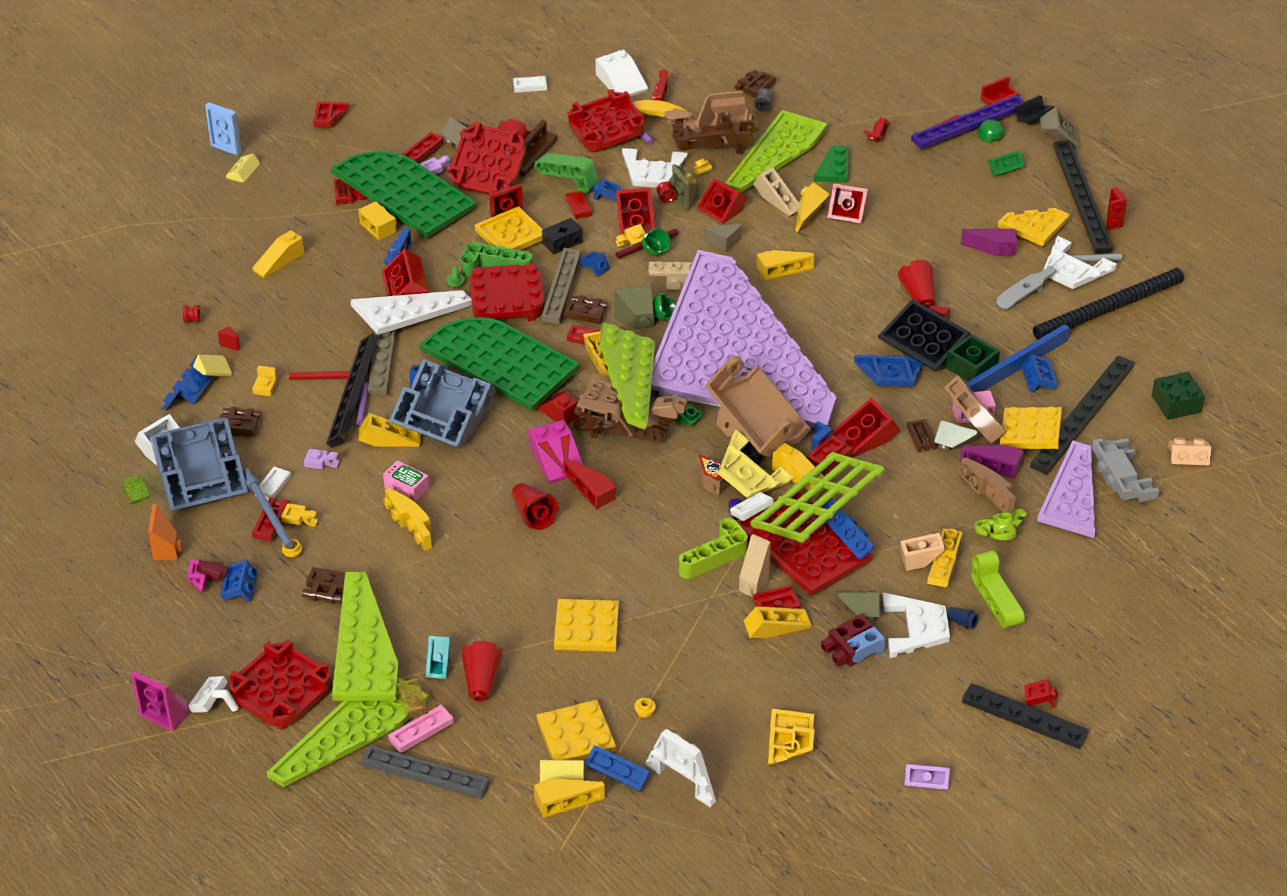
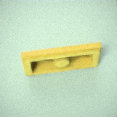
[226,154,260,182]
[193,354,232,376]
[540,760,584,782]

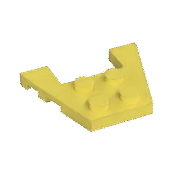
[718,430,794,498]

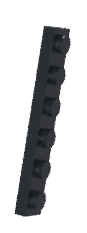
[962,683,1089,749]

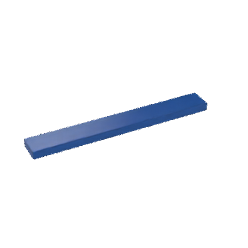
[966,324,1070,392]

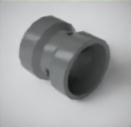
[755,89,773,112]

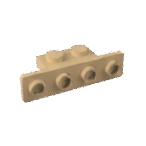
[649,261,693,290]

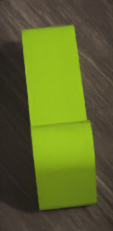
[678,518,748,579]
[971,550,1025,629]

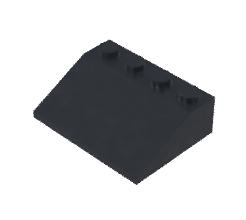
[878,299,970,372]

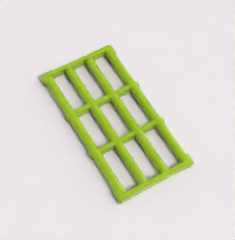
[750,452,885,543]

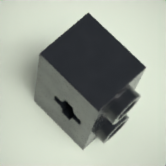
[542,218,583,255]

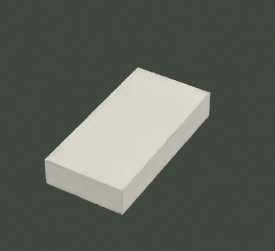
[513,76,547,93]
[255,467,291,500]
[730,492,773,521]

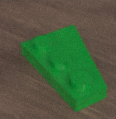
[813,145,849,183]

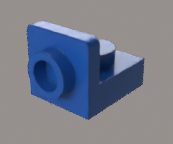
[592,178,621,201]
[579,252,610,276]
[811,421,832,451]

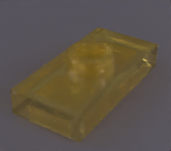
[396,678,428,719]

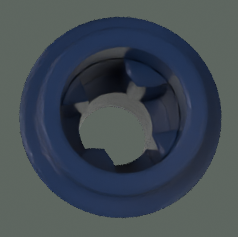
[947,607,979,629]

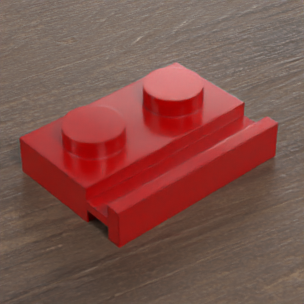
[807,435,853,474]
[752,585,801,609]

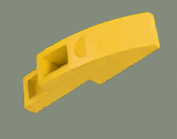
[383,488,432,551]
[927,528,963,587]

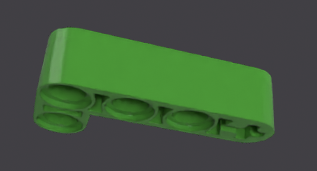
[534,153,599,194]
[460,242,533,277]

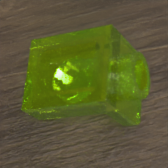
[121,475,150,505]

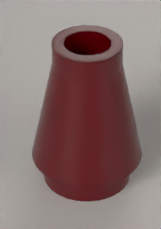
[196,560,228,582]

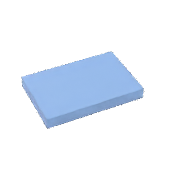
[205,102,242,156]

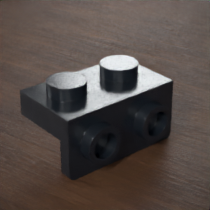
[1015,95,1055,125]

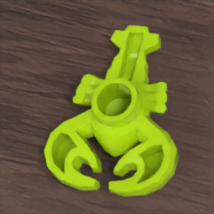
[974,508,1027,541]

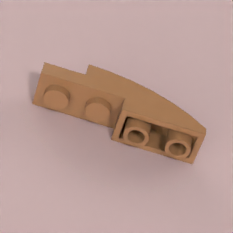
[944,375,1007,444]
[959,458,1016,514]

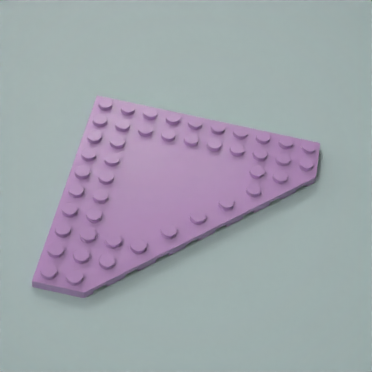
[651,250,836,427]

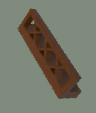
[519,119,558,177]

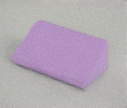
[905,764,950,790]

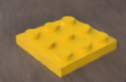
[474,206,543,250]
[1000,407,1062,449]
[554,599,619,652]
[536,700,616,760]

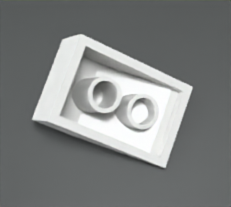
[596,50,648,96]
[134,414,180,466]

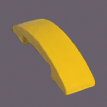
[632,100,693,117]

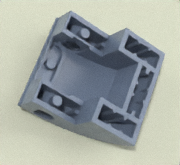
[389,359,496,448]
[149,417,248,511]

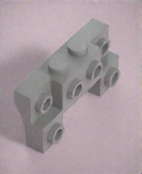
[1092,438,1159,502]

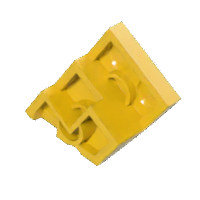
[768,709,815,765]

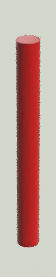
[289,371,350,380]

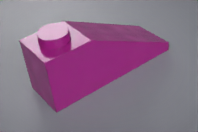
[961,229,1017,256]
[960,445,1024,479]

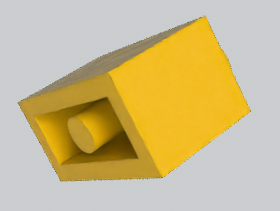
[358,202,397,240]

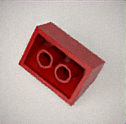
[382,248,429,296]

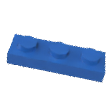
[584,745,652,792]

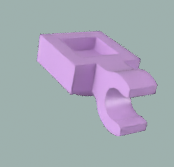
[420,155,451,175]
[303,449,340,469]

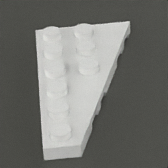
[351,290,472,335]

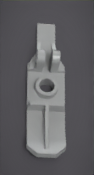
[996,265,1057,310]

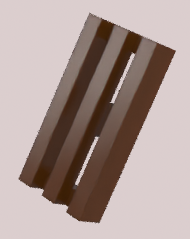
[907,419,937,452]

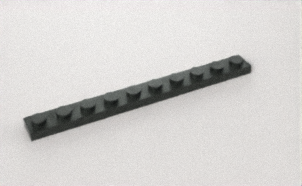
[1053,140,1113,254]
[1030,356,1134,475]

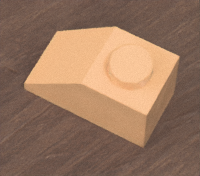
[900,533,945,571]

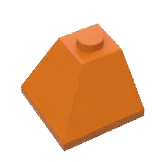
[148,504,182,560]

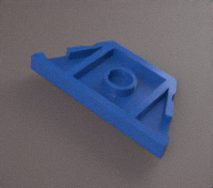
[854,355,922,387]

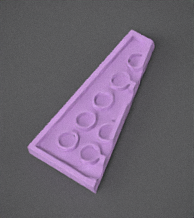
[1037,441,1095,538]

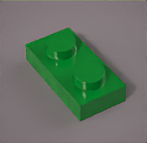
[988,150,1025,176]

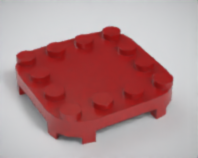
[567,89,645,153]
[448,122,527,195]
[470,263,544,322]
[229,640,332,730]

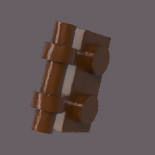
[734,70,776,98]
[564,295,608,324]
[219,407,261,435]
[302,567,345,604]

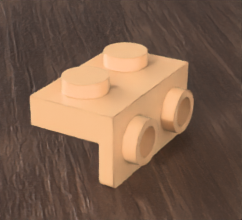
[1168,438,1211,465]

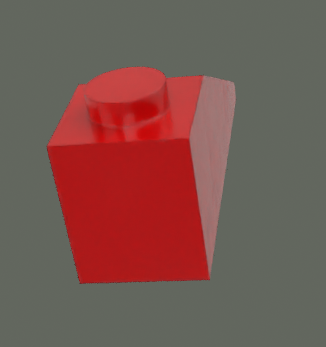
[562,458,617,510]

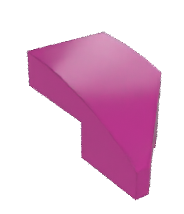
[187,560,208,592]

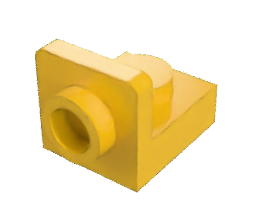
[252,366,278,396]

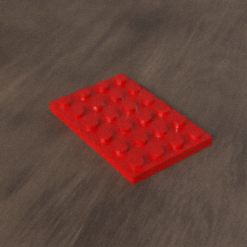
[736,491,873,596]

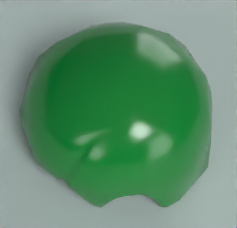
[977,120,1005,143]
[642,228,671,256]
[653,293,675,321]

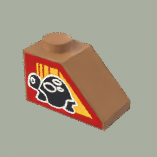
[697,453,730,496]

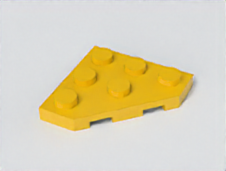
[998,208,1070,246]

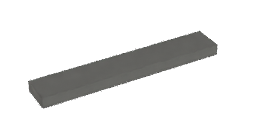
[361,745,490,799]

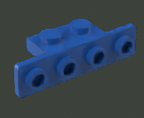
[162,353,213,410]
[821,499,875,560]

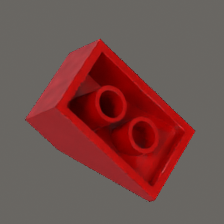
[616,188,655,235]
[832,397,901,458]

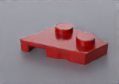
[313,102,349,128]

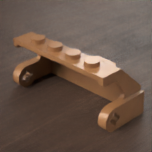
[705,356,811,457]

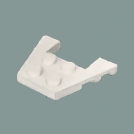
[622,148,688,187]
[1043,236,1117,289]
[882,593,950,658]
[645,729,716,808]

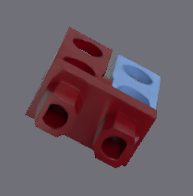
[821,613,885,668]

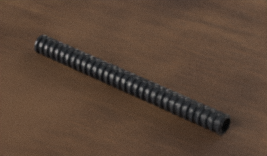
[1033,267,1184,340]

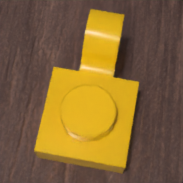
[615,224,646,248]
[281,503,318,527]

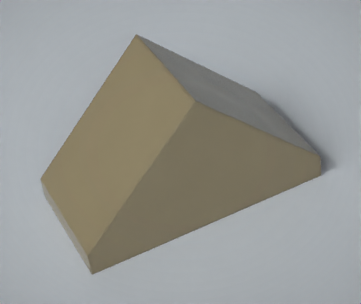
[705,224,741,252]

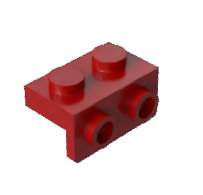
[981,76,1019,105]
[1106,187,1127,230]

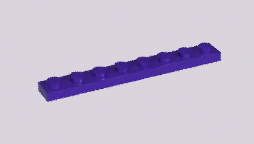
[911,95,1024,149]

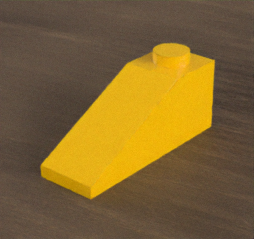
[795,182,830,232]
[252,230,305,278]
[756,250,814,281]
[358,413,421,447]
[772,443,825,496]
[744,607,812,639]
[534,779,605,818]

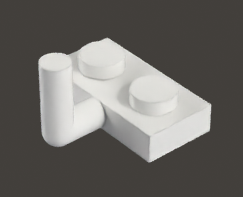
[188,676,239,713]

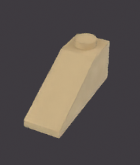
[753,167,799,217]
[739,534,771,597]

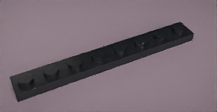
[326,333,378,448]

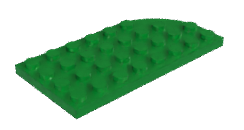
[331,151,477,238]
[420,317,580,411]

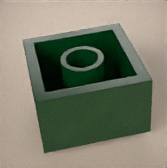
[946,334,1000,381]
[1151,372,1205,420]

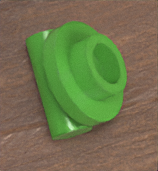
[446,267,464,287]

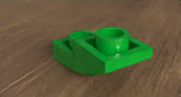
[674,403,704,426]

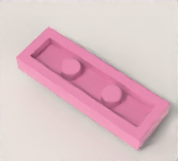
[388,705,454,753]

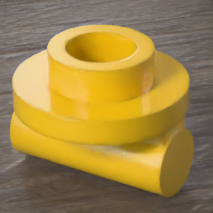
[693,158,712,176]

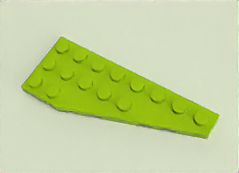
[725,110,827,193]
[599,323,655,429]
[332,572,399,701]
[267,677,429,788]

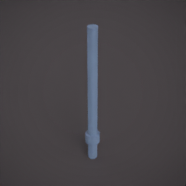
[243,468,293,548]

